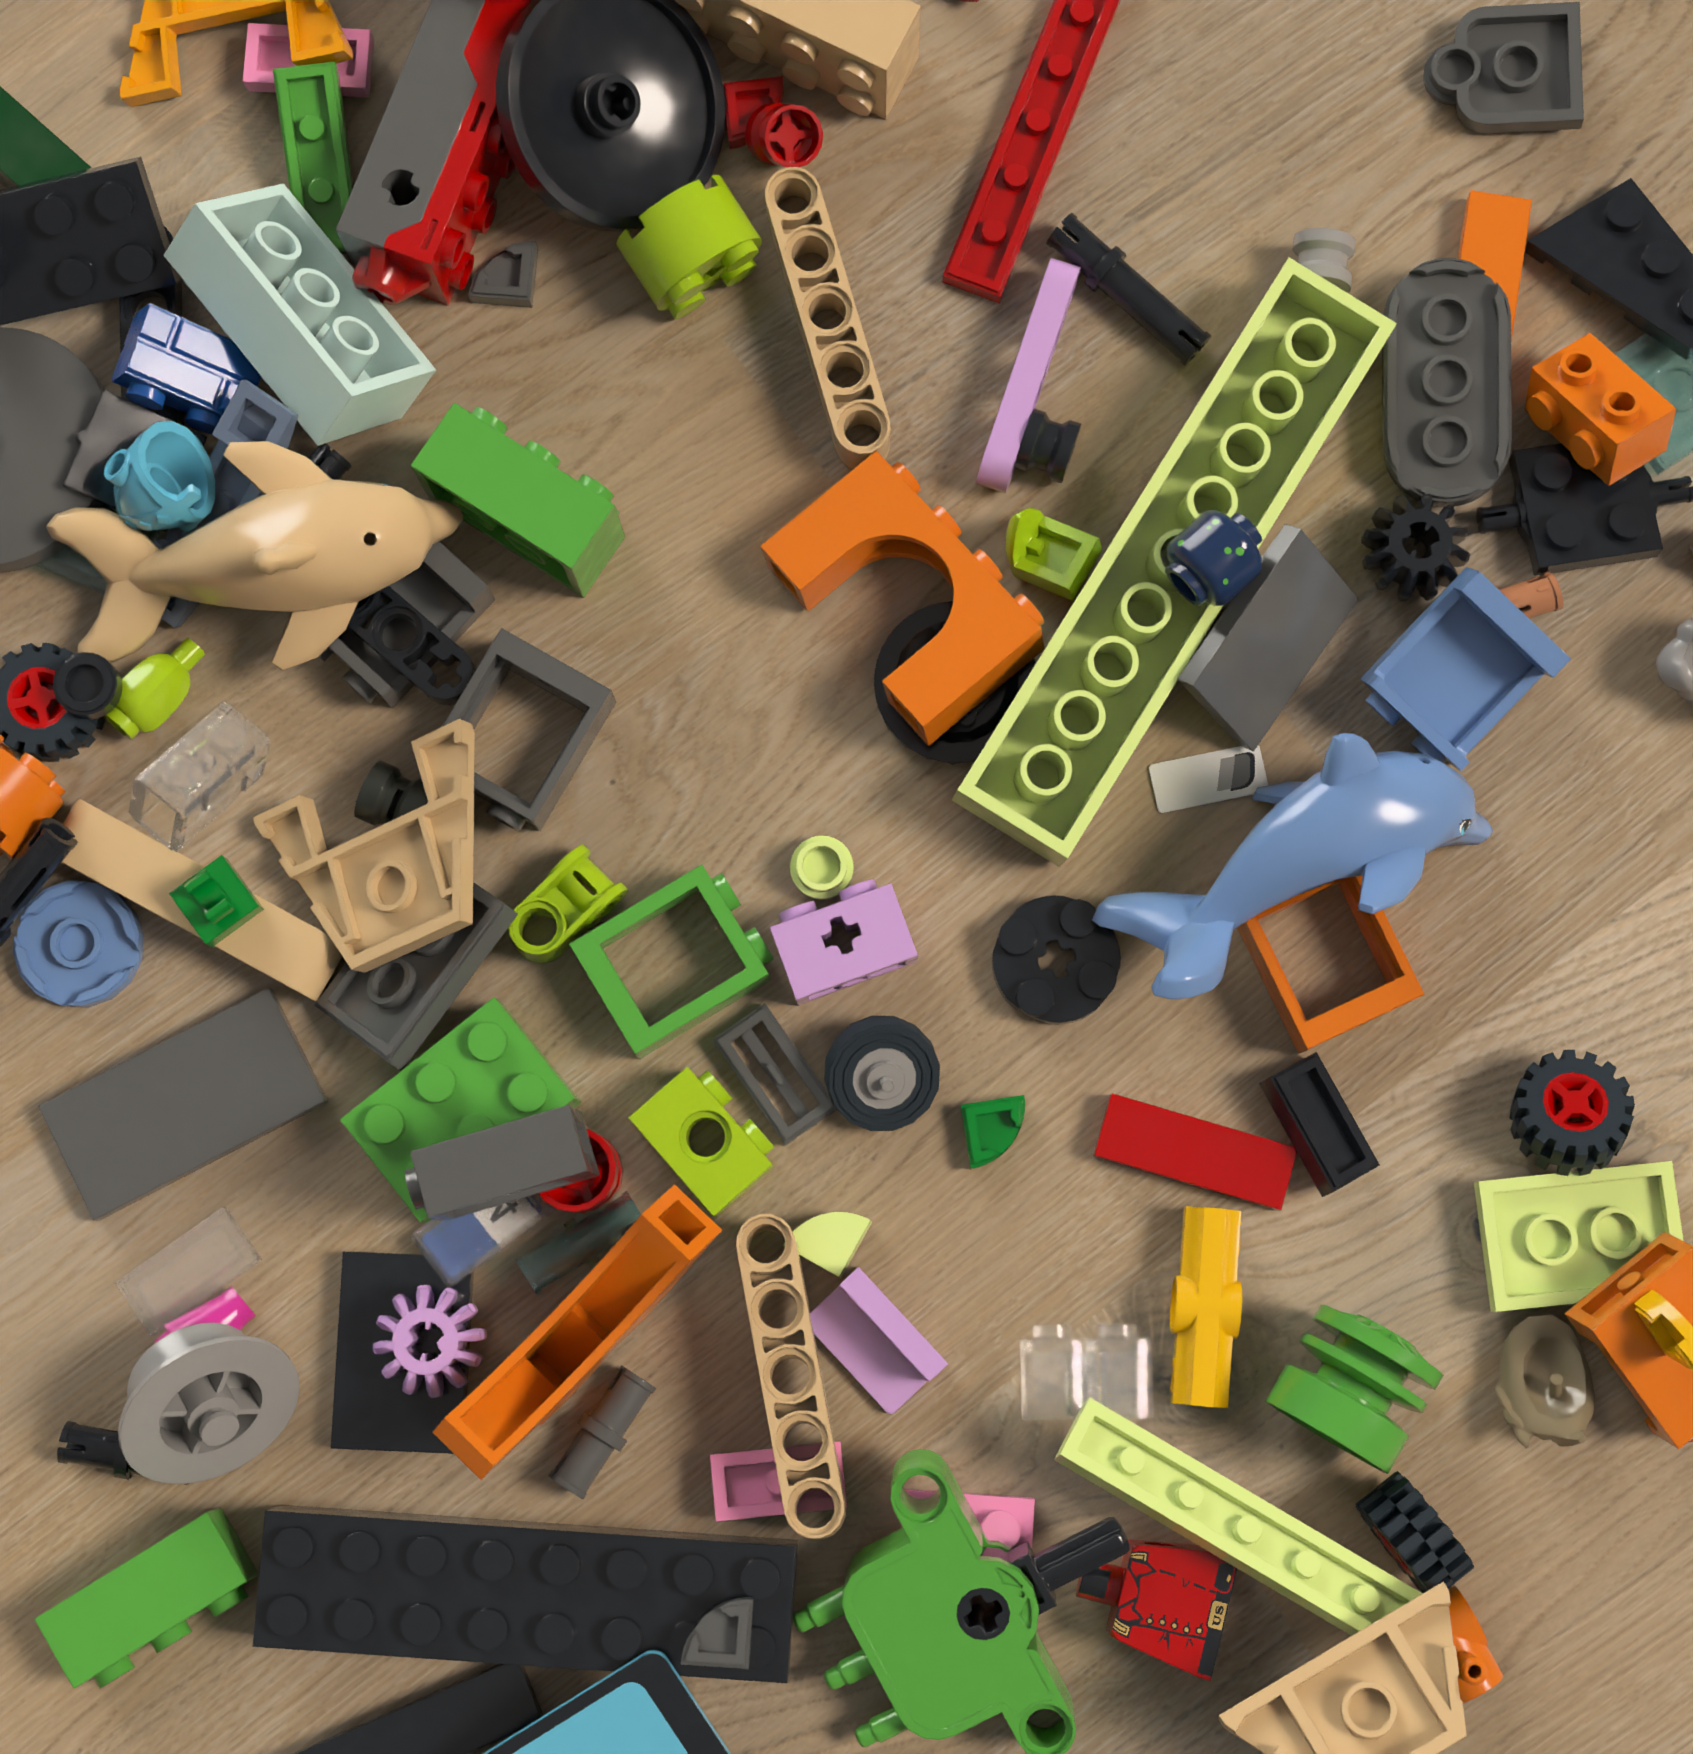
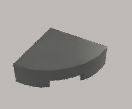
[469,241,538,308]
[681,1597,754,1669]

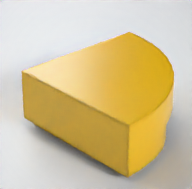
[1634,1289,1693,1371]

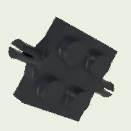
[1476,443,1693,576]

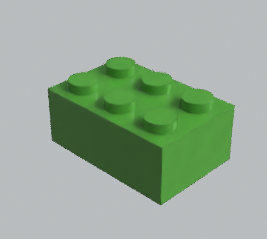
[411,403,625,598]
[340,997,582,1224]

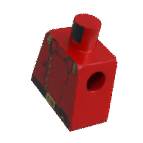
[1076,1539,1237,1681]

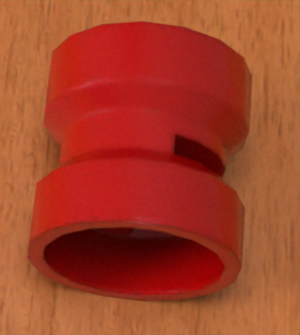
[745,102,823,167]

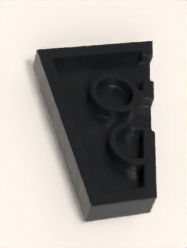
[1525,178,1693,360]

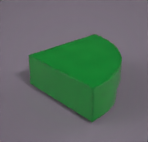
[960,1095,1025,1170]

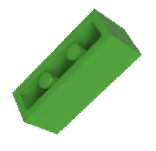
[34,1507,259,1689]

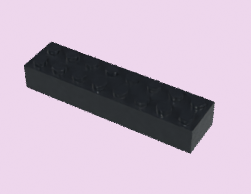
[253,1505,798,1683]

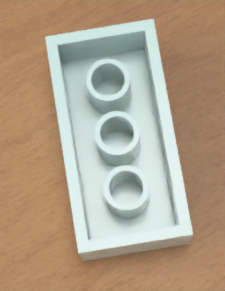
[164,183,436,446]

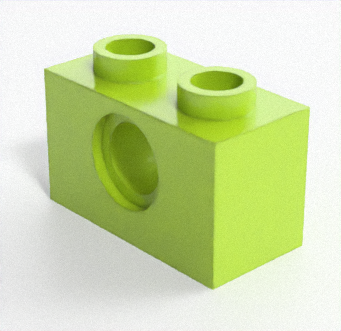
[628,1066,775,1218]

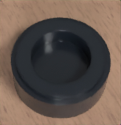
[53,652,122,719]

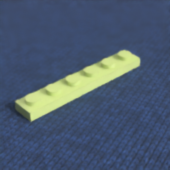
[1054,1398,1423,1636]

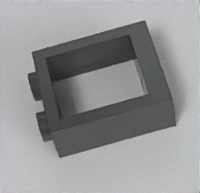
[442,628,617,832]
[405,1105,600,1221]

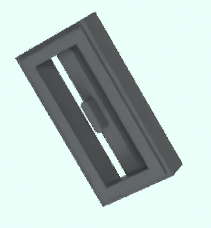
[712,1003,837,1146]

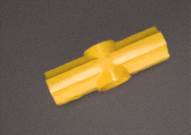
[1170,1206,1242,1408]

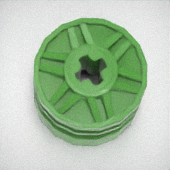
[1265,1304,1444,1474]

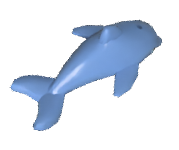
[1092,733,1493,999]

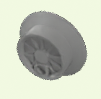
[118,1323,299,1484]

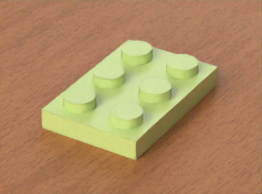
[1474,1161,1684,1312]

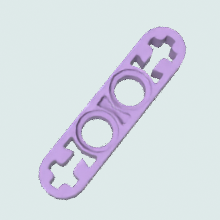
[976,258,1081,493]

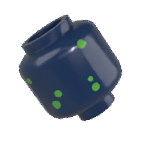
[1165,510,1262,607]

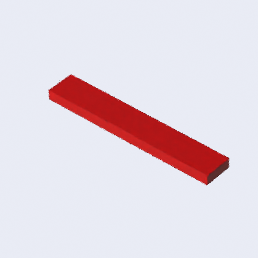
[942,0,1121,304]

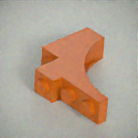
[432,1184,722,1480]

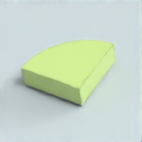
[783,1212,872,1278]

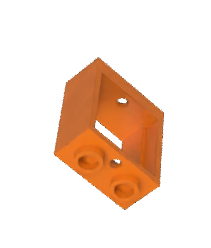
[1237,875,1425,1054]

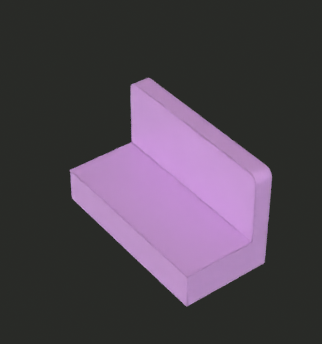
[810,1267,948,1414]

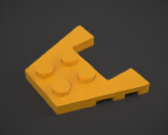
[120,0,353,107]

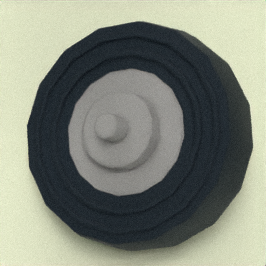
[824,1016,940,1131]

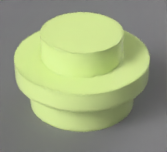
[790,836,854,900]

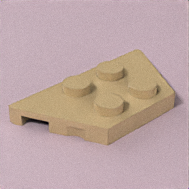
[1218,1582,1467,1754]

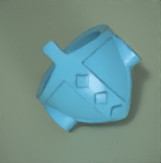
[104,421,215,532]

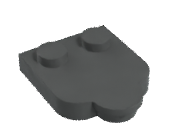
[1423,2,1584,133]

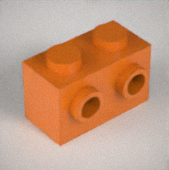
[1524,333,1676,486]

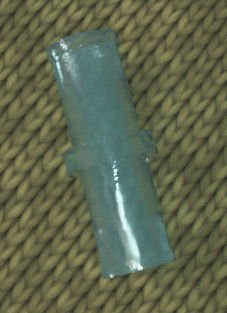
[515,1191,641,1295]

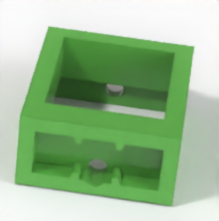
[569,864,774,1059]

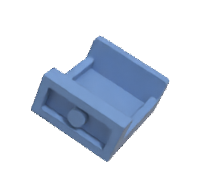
[1360,567,1571,771]

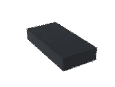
[1259,1052,1380,1197]

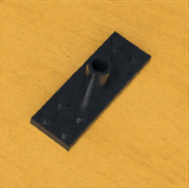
[0,156,181,326]

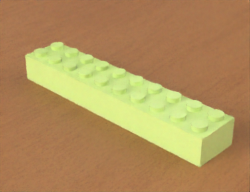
[952,257,1397,867]

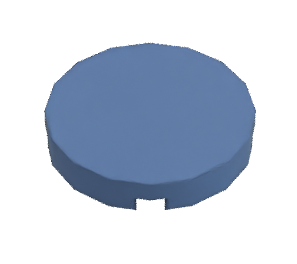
[13,880,144,1008]

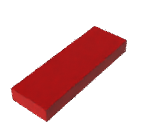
[1093,1093,1297,1211]

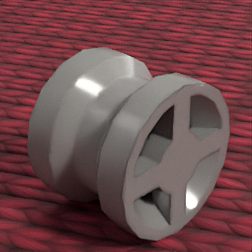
[1292,228,1356,293]

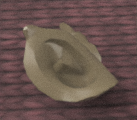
[1494,1315,1595,1448]

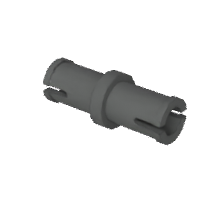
[548,1365,656,1499]

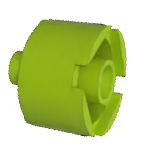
[616,175,762,319]

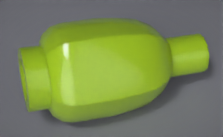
[104,638,205,740]

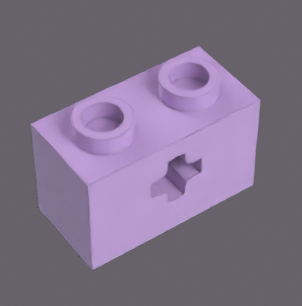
[770,879,918,1006]

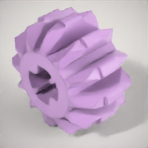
[373,1285,487,1398]

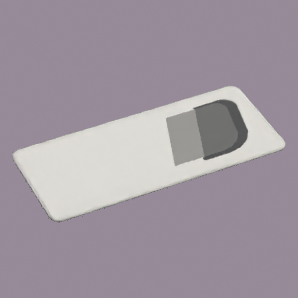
[1149,745,1268,813]

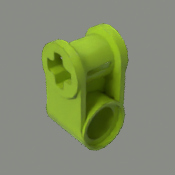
[509,844,629,964]

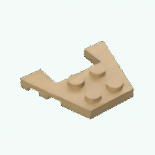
[253,719,475,973]

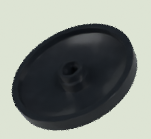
[496,0,726,232]

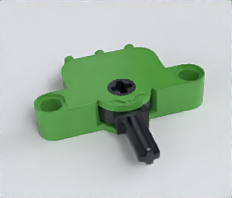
[793,1449,1130,1754]

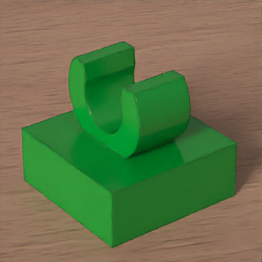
[169,855,264,948]

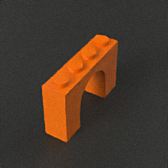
[760,450,1044,746]

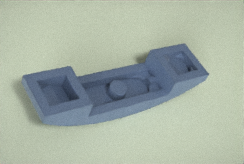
[153,380,298,628]

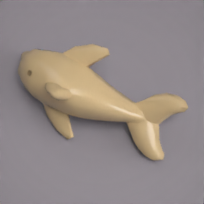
[46,441,463,670]

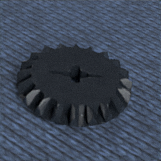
[874,601,1036,765]

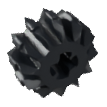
[1361,494,1470,601]

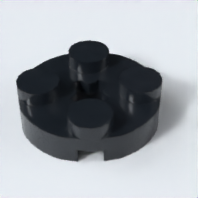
[992,895,1121,1025]

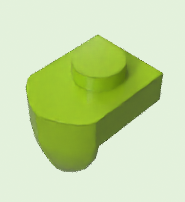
[1005,508,1102,601]

